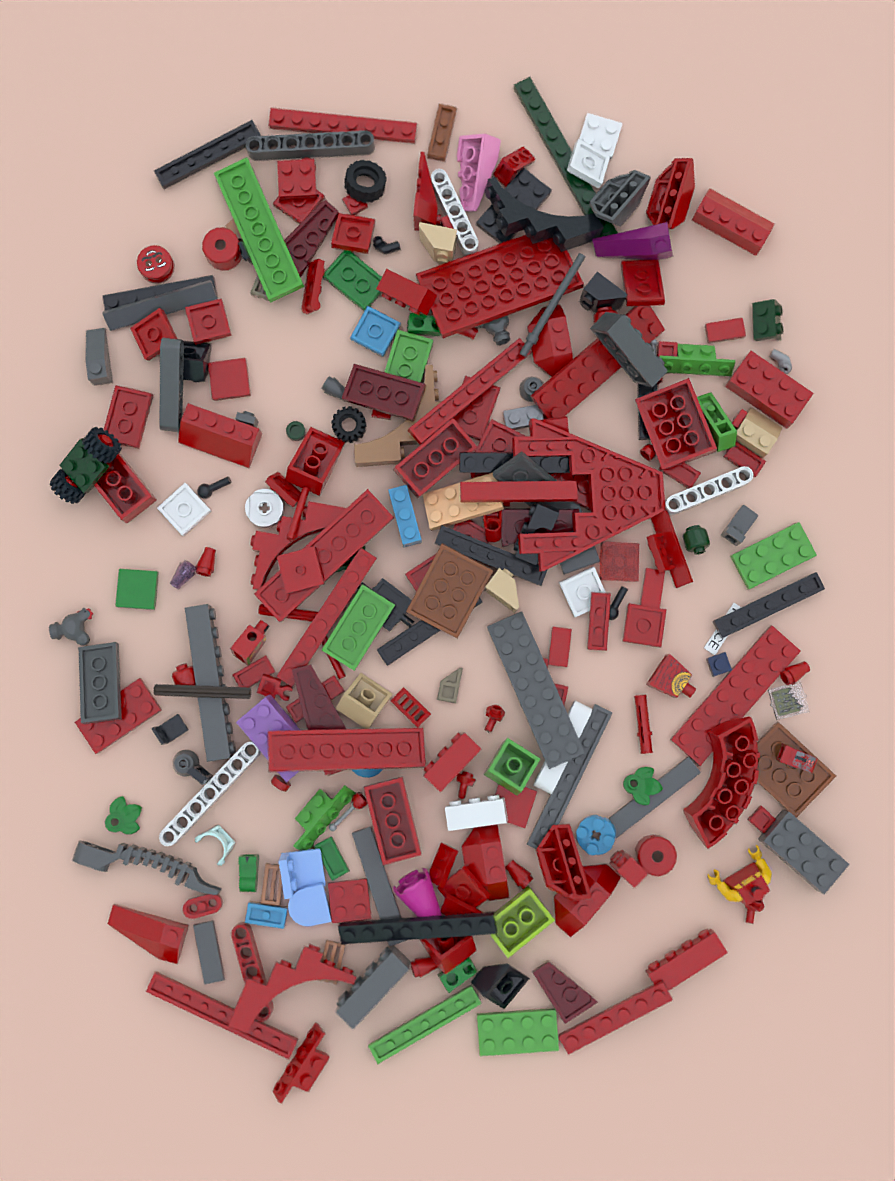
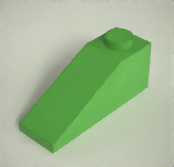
[697,392,737,452]

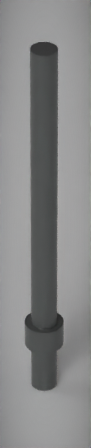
[519,253,586,357]

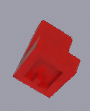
[493,147,536,187]

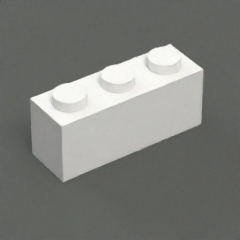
[445,795,508,831]

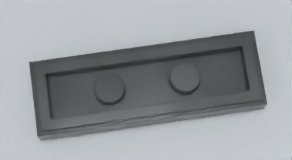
[193,920,225,985]

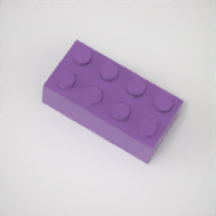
[236,695,300,782]

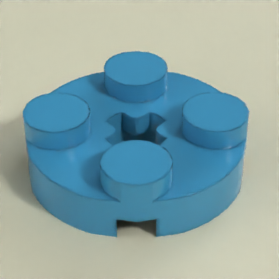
[576,815,616,856]

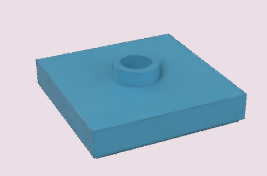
[350,306,401,357]

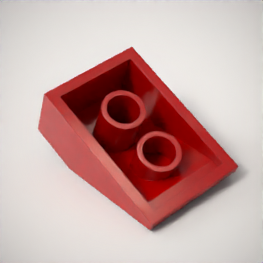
[285,427,345,496]

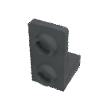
[721,505,758,546]

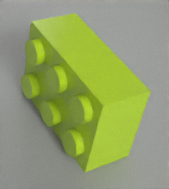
[490,885,555,958]

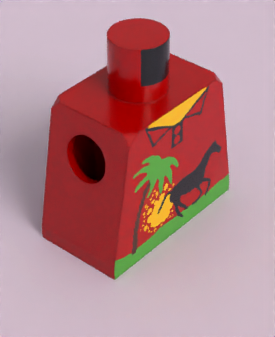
[230,620,270,665]

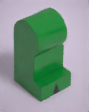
[407,313,441,337]
[238,854,259,892]
[438,957,478,993]

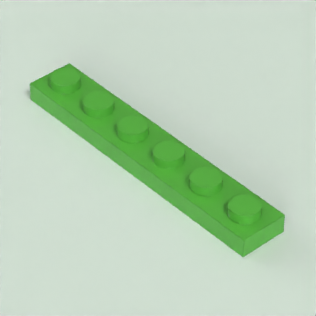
[368,984,482,1064]

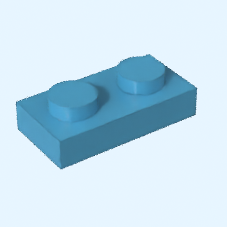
[245,902,288,929]

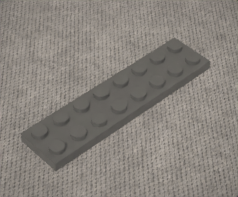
[487,611,585,769]

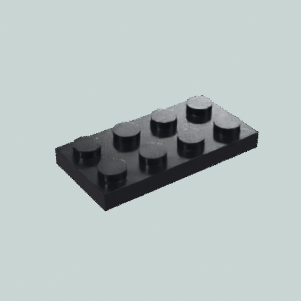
[476,168,552,244]

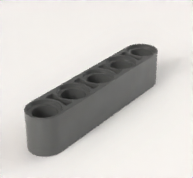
[159,338,184,432]

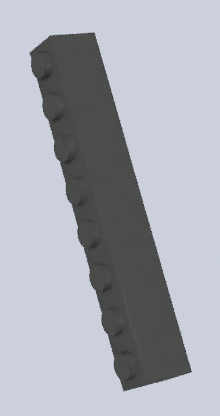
[185,604,236,762]

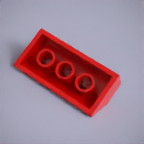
[692,188,774,256]
[178,403,262,468]

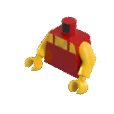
[707,845,772,905]

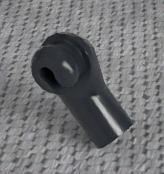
[373,236,401,254]

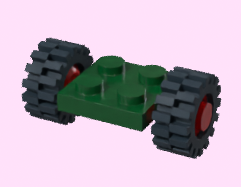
[50,427,122,504]

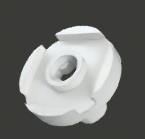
[245,489,284,528]

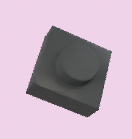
[235,411,258,428]

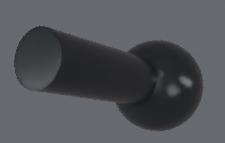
[197,476,232,499]
[609,586,628,620]

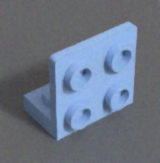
[279,848,326,899]

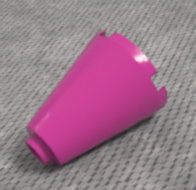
[393,868,442,917]

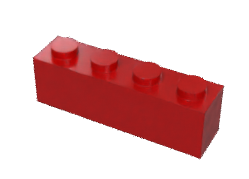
[645,929,728,990]

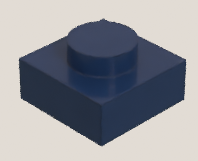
[706,652,732,677]

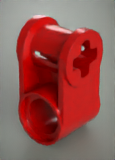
[483,510,502,543]

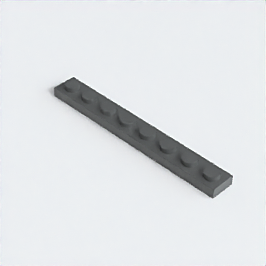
[527,704,612,849]

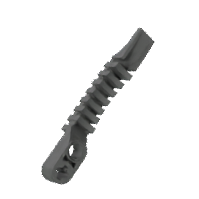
[72,841,222,895]

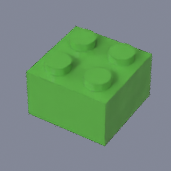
[484,738,540,795]

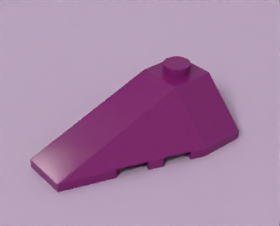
[592,222,673,260]

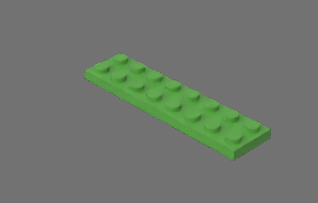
[214,157,304,303]

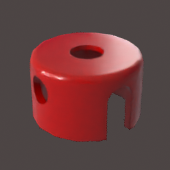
[202,227,242,271]
[635,834,677,876]

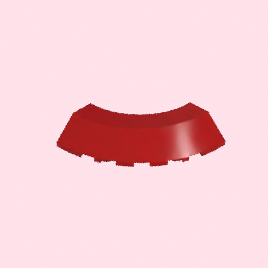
[683,716,760,849]

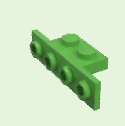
[659,344,735,376]
[293,785,355,851]

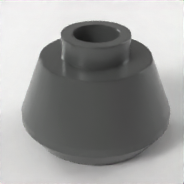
[520,376,544,402]
[173,750,199,777]

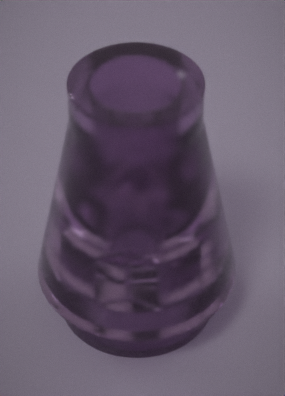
[170,560,197,589]

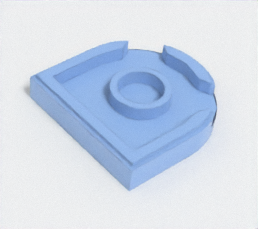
[288,882,332,926]

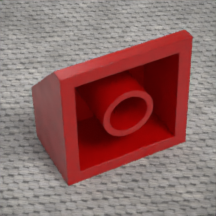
[419,936,477,974]

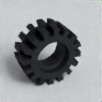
[331,406,366,443]

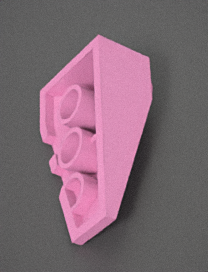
[457,134,501,212]

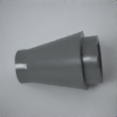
[321,376,345,402]

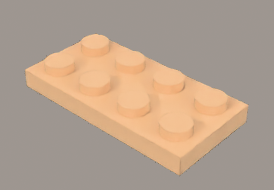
[423,472,504,531]

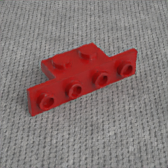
[646,510,693,588]
[272,1022,330,1104]

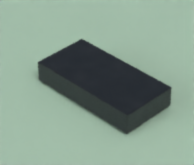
[187,765,213,785]

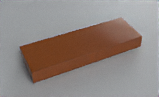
[427,104,457,162]

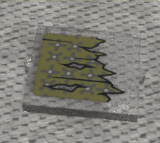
[768,681,810,720]

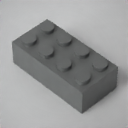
[590,312,668,387]
[758,810,850,895]
[336,945,410,1029]

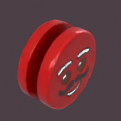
[137,245,174,284]

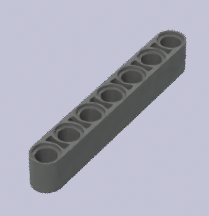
[246,131,375,161]

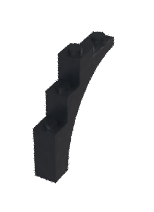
[485,177,604,252]

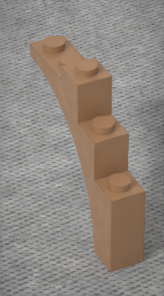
[354,365,442,467]

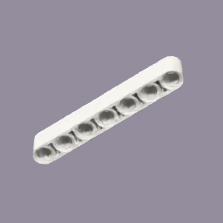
[159,741,261,846]

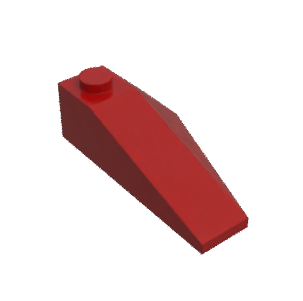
[413,152,441,231]
[108,904,189,964]

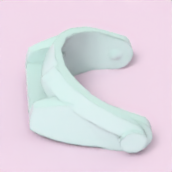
[195,825,235,866]

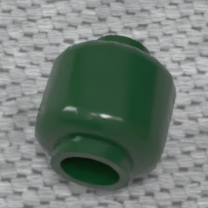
[683,525,710,555]

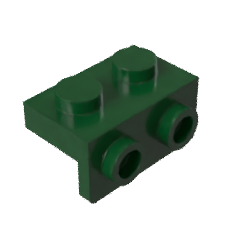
[752,299,784,341]

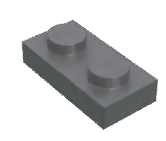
[503,405,543,430]

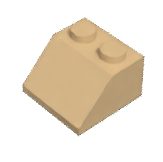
[419,222,457,265]
[736,407,783,458]
[484,568,519,613]
[336,673,392,729]

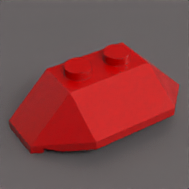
[646,158,695,229]
[527,304,573,377]
[462,824,509,901]
[536,824,592,901]
[554,864,621,937]

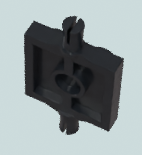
[358,578,415,632]

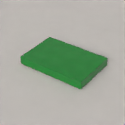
[323,250,382,311]

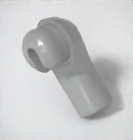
[769,349,792,374]

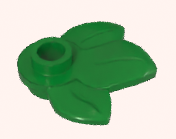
[623,767,663,805]
[105,796,142,835]

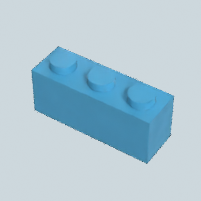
[388,485,422,548]

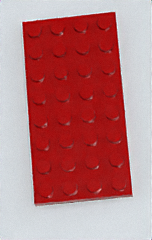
[416,235,584,338]

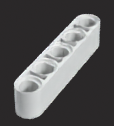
[431,169,478,256]
[665,466,753,515]
[533,700,592,794]

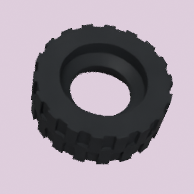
[344,160,387,203]

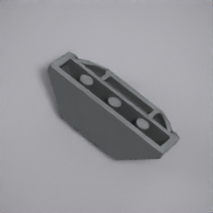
[589,170,651,227]

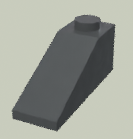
[86,328,113,386]

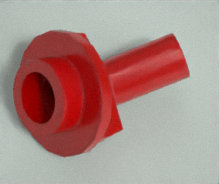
[484,705,505,733]
[456,771,476,799]
[744,900,765,924]

